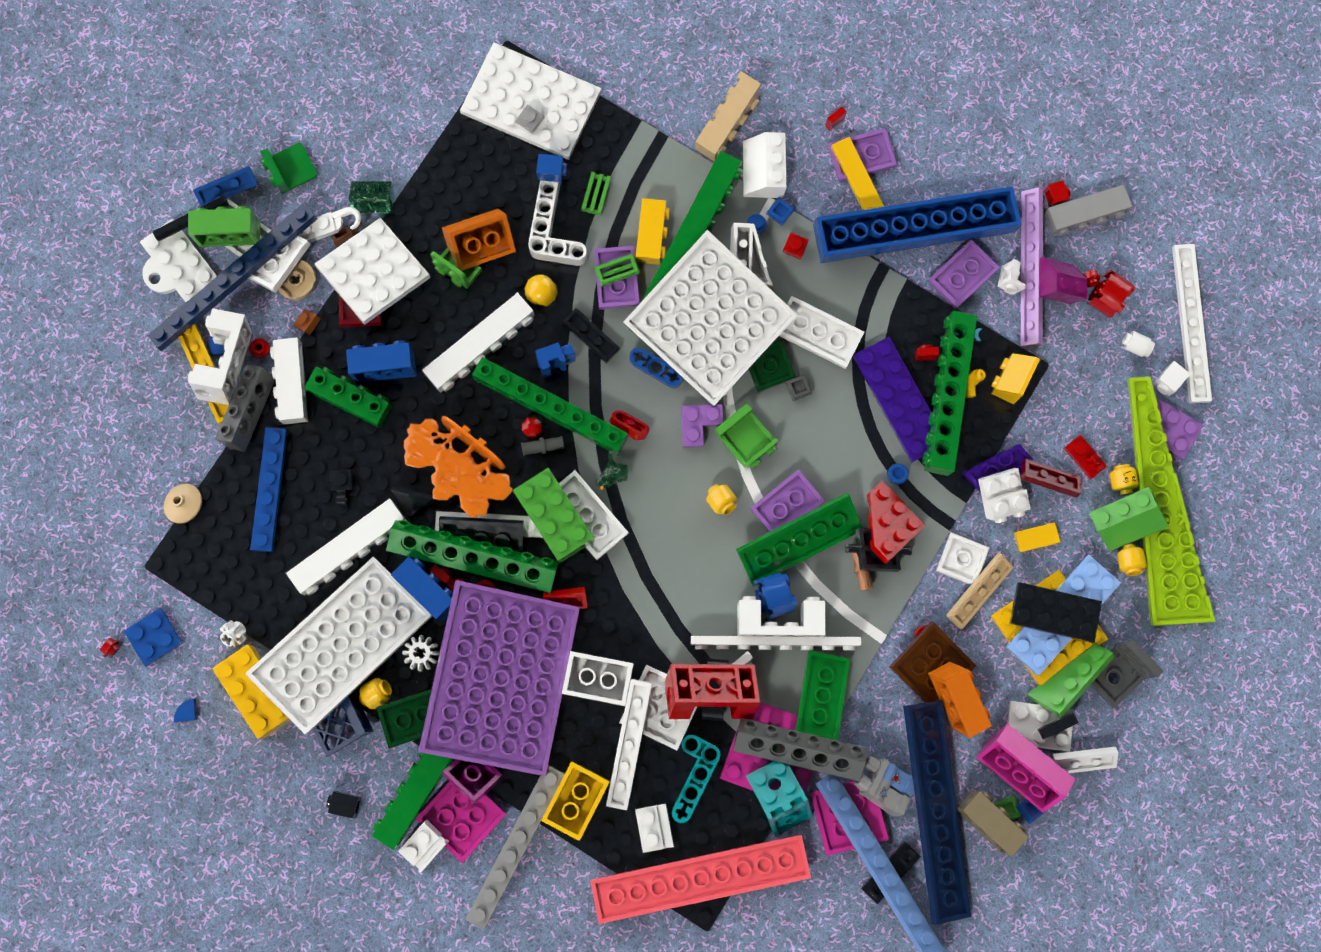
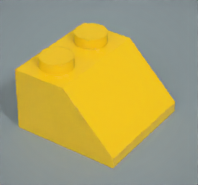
[991,353,1040,404]

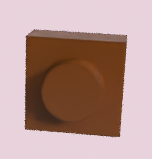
[293,309,321,335]

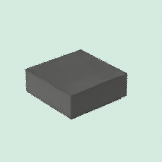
[785,374,812,401]

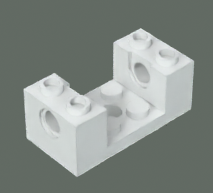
[188,308,252,405]
[737,596,825,637]

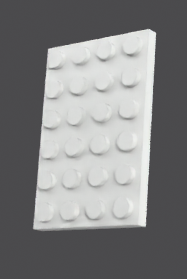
[460,43,602,160]

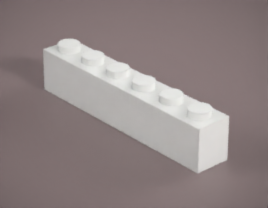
[422,292,535,393]
[286,499,407,595]

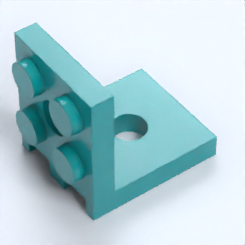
[746,761,813,836]

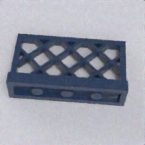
[313,691,374,757]

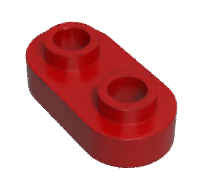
[609,410,649,440]

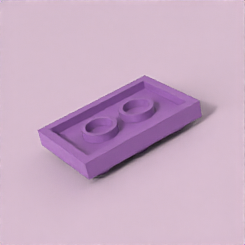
[828,128,897,182]
[927,239,1000,309]
[594,246,640,310]
[1128,398,1203,461]
[750,469,825,532]

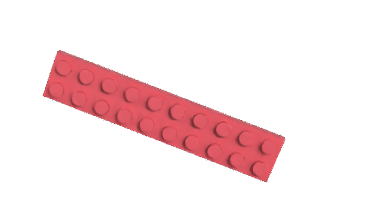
[590,834,811,924]

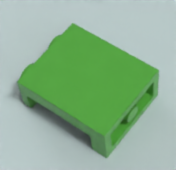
[714,403,779,470]

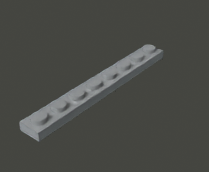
[465,765,565,930]

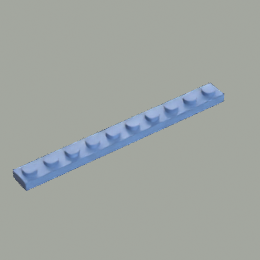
[815,774,945,952]

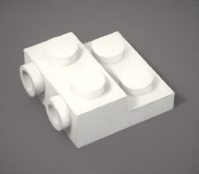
[978,468,1030,523]

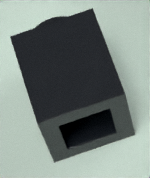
[326,791,362,818]

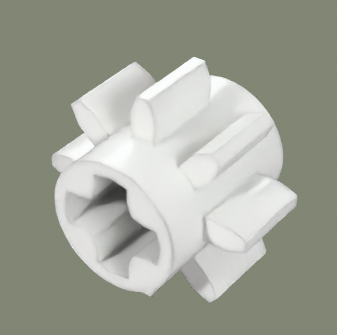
[220,620,247,648]

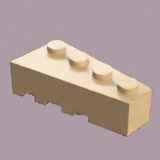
[695,71,761,161]

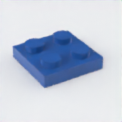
[124,608,183,666]

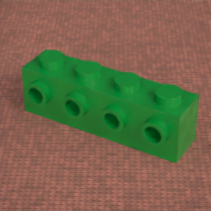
[304,367,392,429]

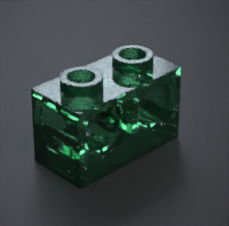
[349,181,394,213]

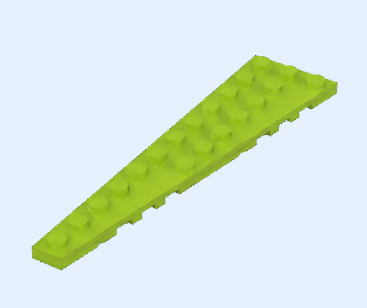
[1127,377,1216,626]

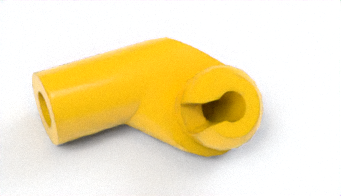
[966,369,986,398]

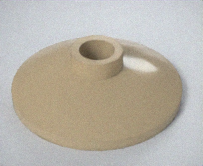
[164,484,202,524]

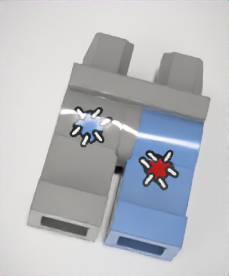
[853,756,914,816]

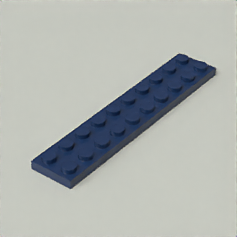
[903,701,971,925]

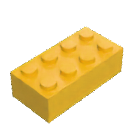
[212,644,291,739]

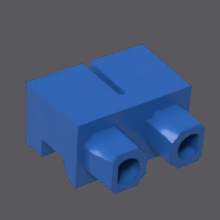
[535,342,576,379]

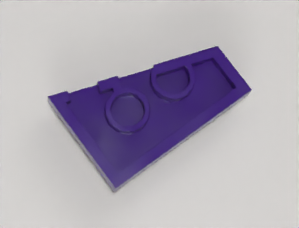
[962,444,1033,494]

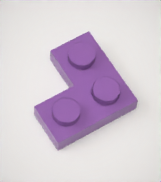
[681,404,723,448]

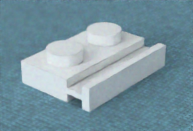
[635,803,674,853]
[398,820,449,873]

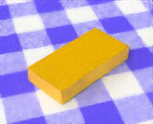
[1014,522,1060,553]

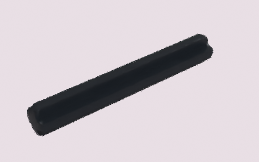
[153,196,229,241]

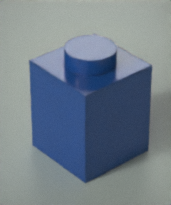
[536,154,567,183]

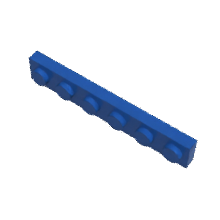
[250,427,288,552]

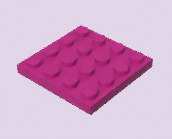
[720,702,814,794]

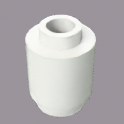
[1122,331,1155,357]

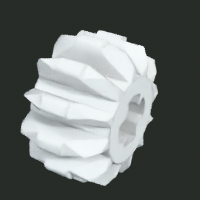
[402,635,439,672]

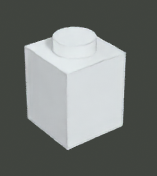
[1153,361,1190,396]

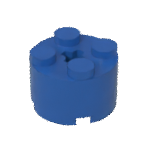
[754,572,797,620]

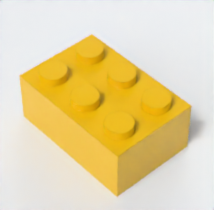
[541,761,610,841]

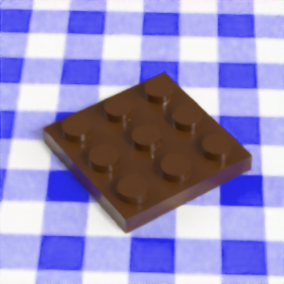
[889,621,976,703]

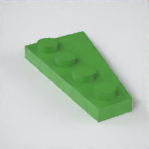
[1027,644,1115,718]

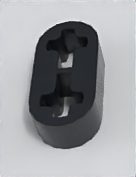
[1037,712,1078,739]

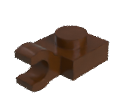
[330,222,363,248]

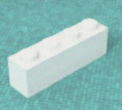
[270,338,308,424]

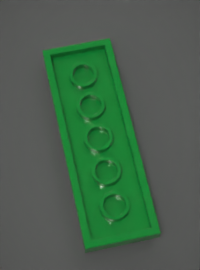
[736,493,863,586]

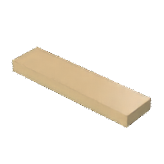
[946,553,1014,630]

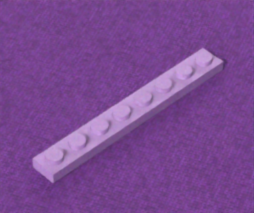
[1021,187,1043,348]

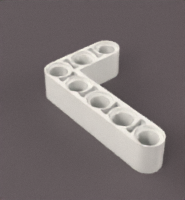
[528,181,587,266]

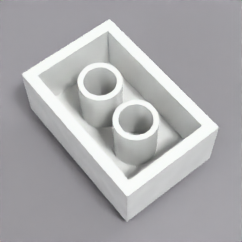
[562,651,634,707]

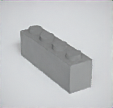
[1044,185,1132,236]

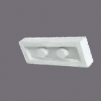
[1052,747,1118,773]

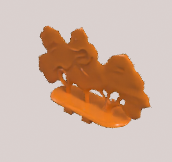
[404,416,513,518]

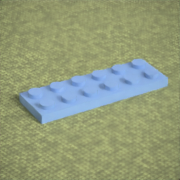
[1006,555,1121,676]

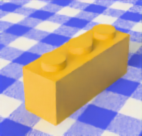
[636,198,670,265]

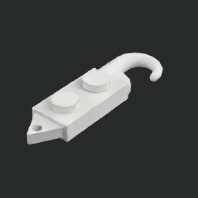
[299,207,361,243]

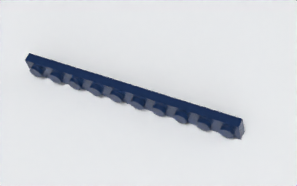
[147,203,317,352]

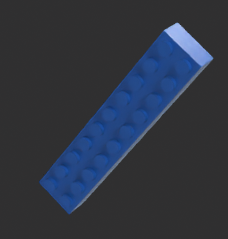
[813,186,1022,263]

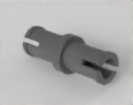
[521,436,564,456]

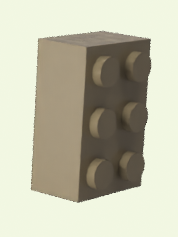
[957,790,1029,857]

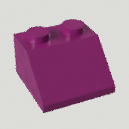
[1040,257,1088,304]
[442,759,502,803]

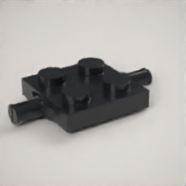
[845,528,912,572]

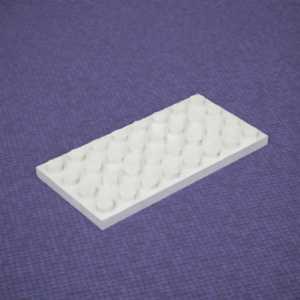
[245,557,432,736]

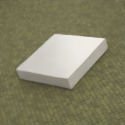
[936,532,990,585]

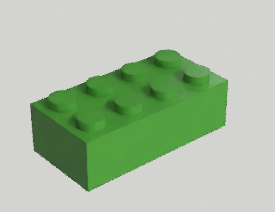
[513,468,595,564]

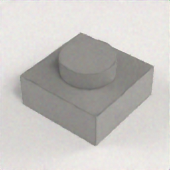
[516,104,544,134]

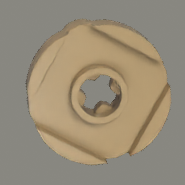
[278,260,317,301]

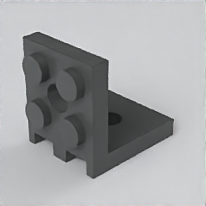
[1091,639,1163,708]

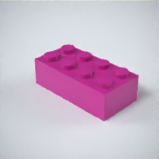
[976,723,1076,813]

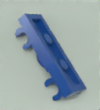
[193,166,258,207]

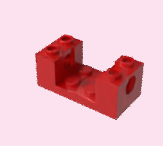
[665,664,760,719]

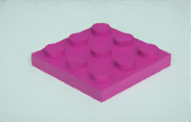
[416,781,507,863]
[809,781,889,856]

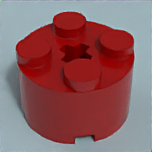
[1087,270,1136,318]

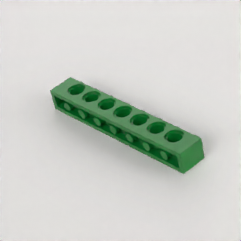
[923,310,977,476]
[472,357,628,456]
[386,520,559,593]

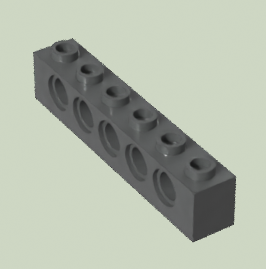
[733,718,867,781]

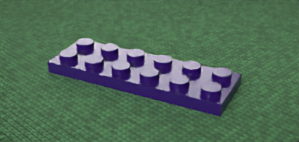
[852,337,944,463]

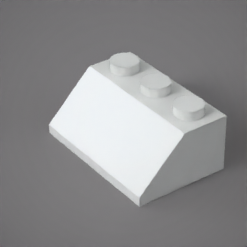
[742,132,786,198]

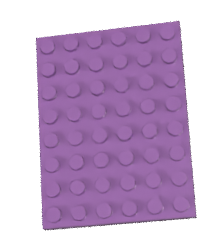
[418,580,580,776]

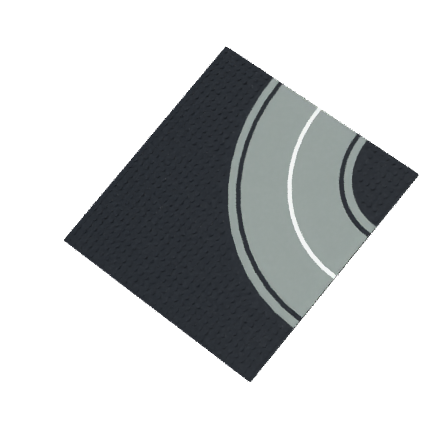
[145,41,1049,931]

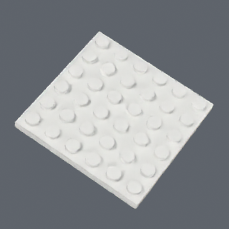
[623,230,797,406]

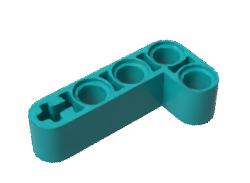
[672,735,720,823]

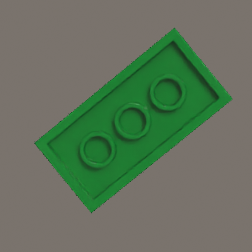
[795,650,850,741]

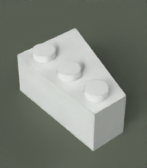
[730,223,773,288]

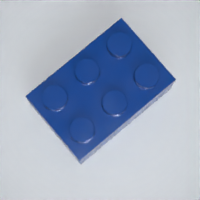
[346,341,417,383]
[391,557,453,623]

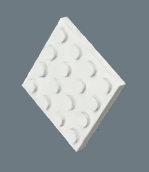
[315,218,430,325]

